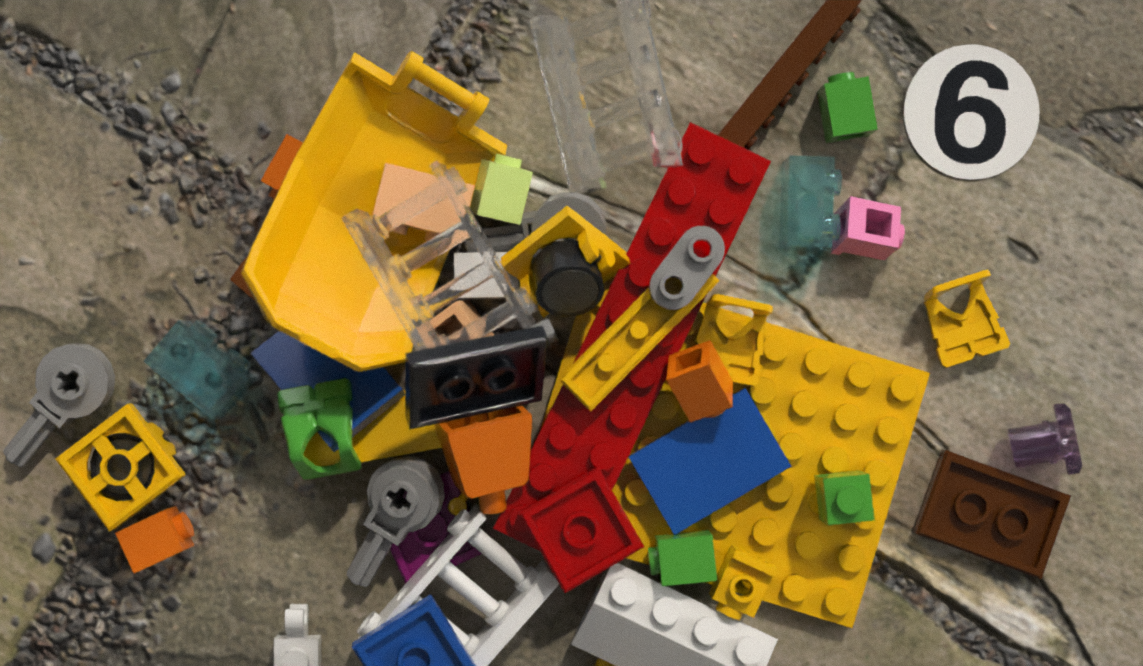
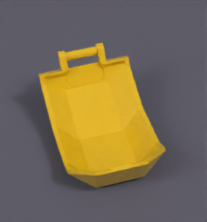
[241,51,507,372]

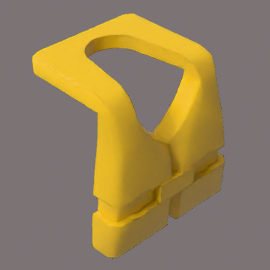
[924,270,1011,368]
[695,294,773,386]

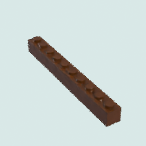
[718,0,862,150]

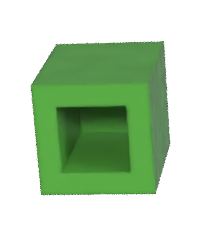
[817,72,878,143]
[814,470,875,525]
[648,530,717,586]

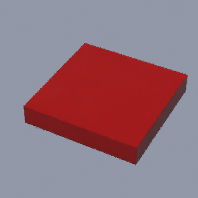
[519,466,644,593]

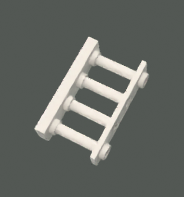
[357,504,559,666]

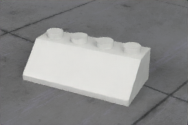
[571,563,778,666]

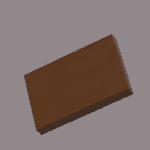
[912,449,1071,579]

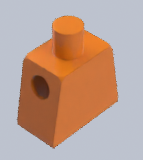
[435,405,532,514]

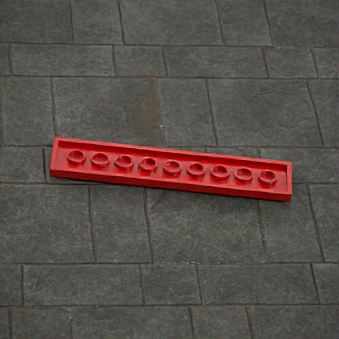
[493,122,771,552]

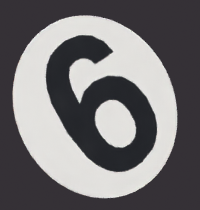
[904,44,1040,180]

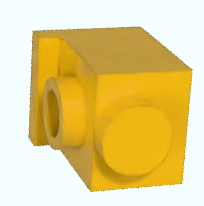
[709,544,778,621]

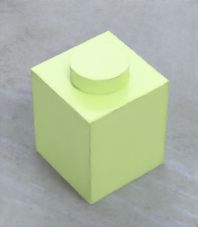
[469,153,533,225]

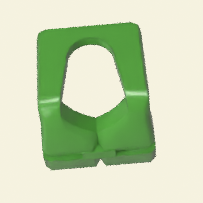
[277,378,361,480]

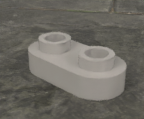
[649,226,725,310]

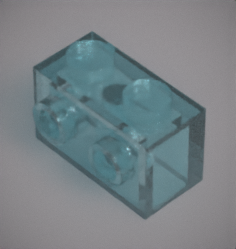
[779,155,842,252]
[144,320,256,420]

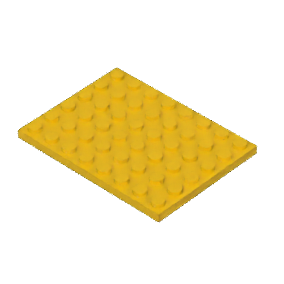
[541,275,930,628]

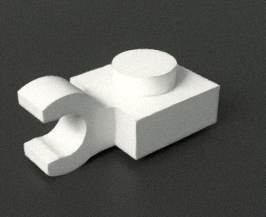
[274,604,321,666]

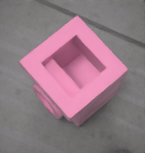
[831,196,905,260]

